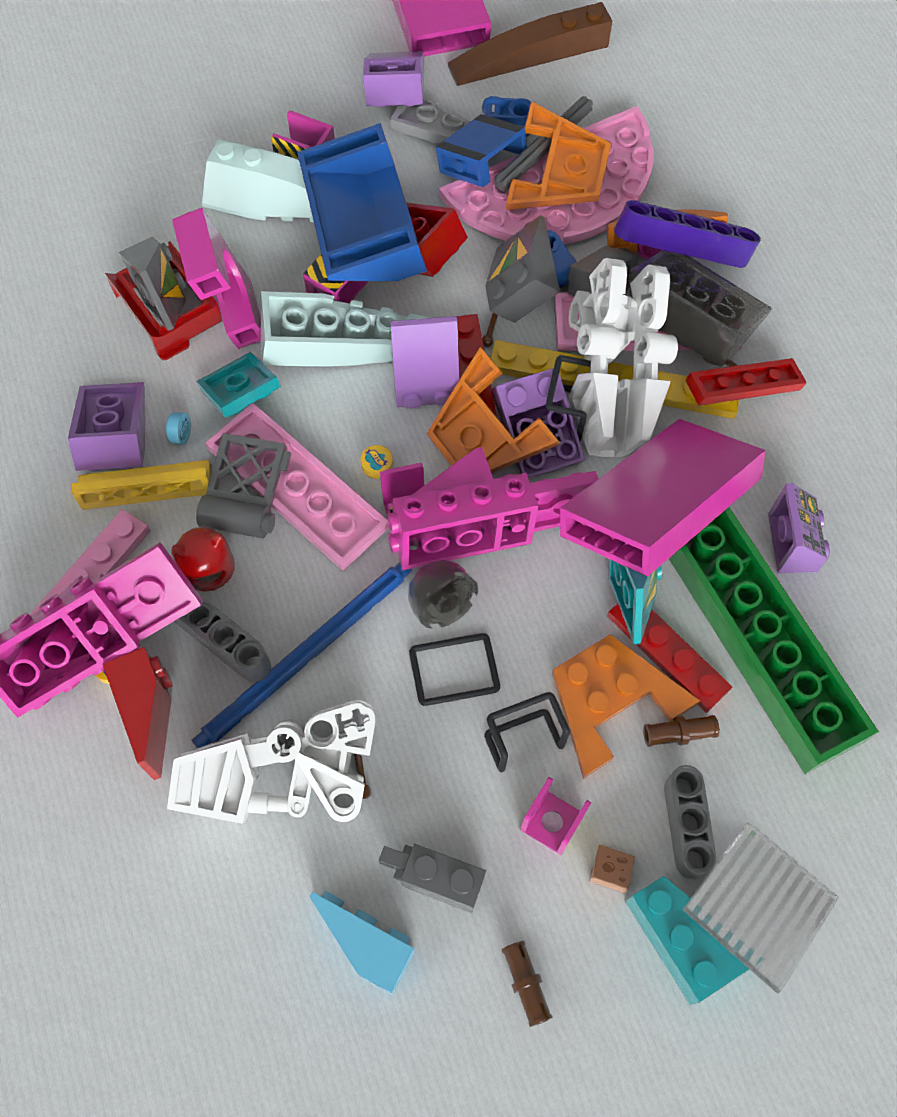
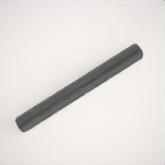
[494,96,593,191]

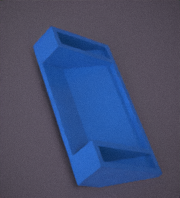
[297,123,427,281]

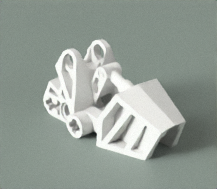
[569,258,678,457]
[167,699,376,824]

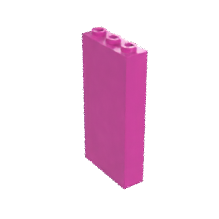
[392,0,491,57]
[560,419,766,577]

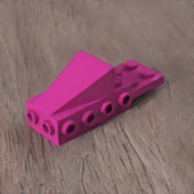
[388,447,599,570]
[0,542,203,718]

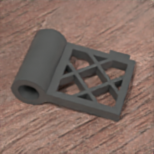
[196,433,292,539]

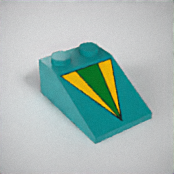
[608,559,662,644]

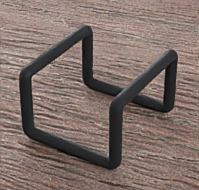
[546,355,591,442]
[484,692,570,773]

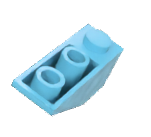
[310,891,415,995]

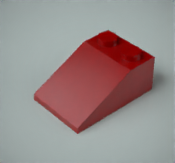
[406,202,468,277]
[102,647,173,780]

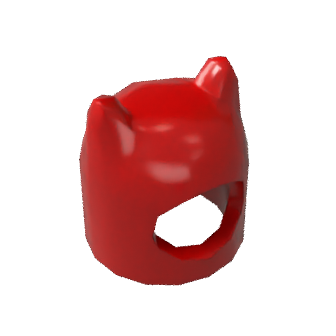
[171,527,235,592]

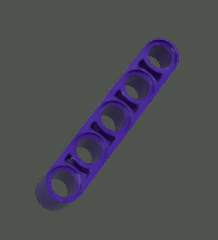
[614,200,761,268]

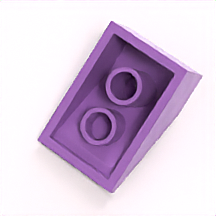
[390,316,459,409]
[68,382,145,472]

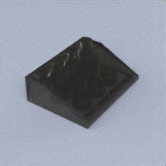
[623,250,772,368]

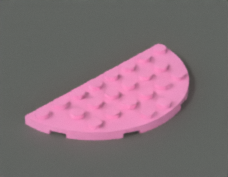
[439,106,654,244]

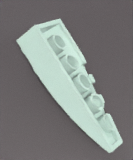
[202,139,314,222]
[261,291,430,367]

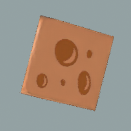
[589,845,635,893]

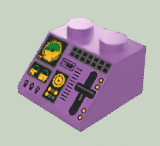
[768,483,830,573]

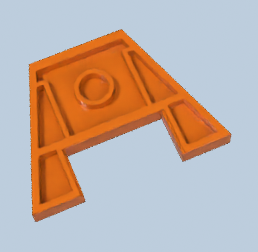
[506,101,611,210]
[426,347,561,474]
[552,634,700,779]

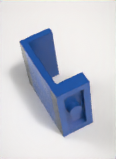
[435,114,527,187]

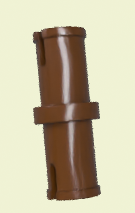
[643,715,720,747]
[501,941,553,1027]

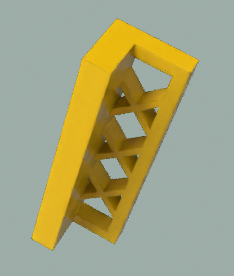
[71,460,212,510]

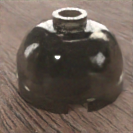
[408,560,478,629]

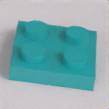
[196,352,281,418]

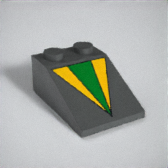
[485,215,560,323]
[119,237,186,331]

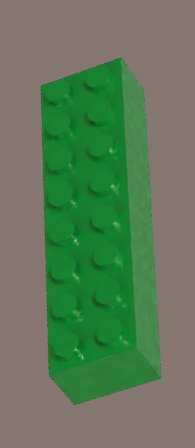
[669,507,879,774]

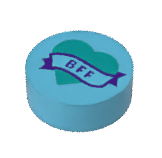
[166,412,191,445]

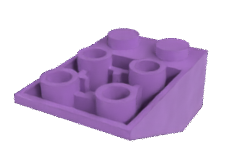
[363,51,424,107]
[491,368,585,478]

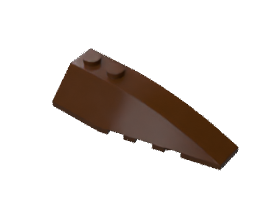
[448,2,613,86]

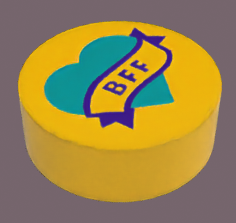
[360,445,393,479]

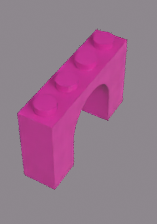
[172,207,261,349]

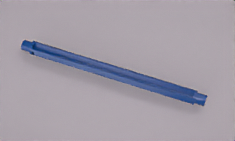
[191,562,412,748]

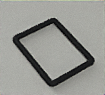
[409,633,500,706]

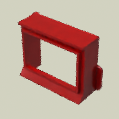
[105,241,223,360]

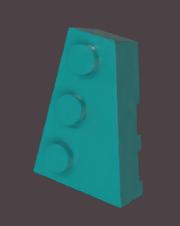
[625,876,764,1005]

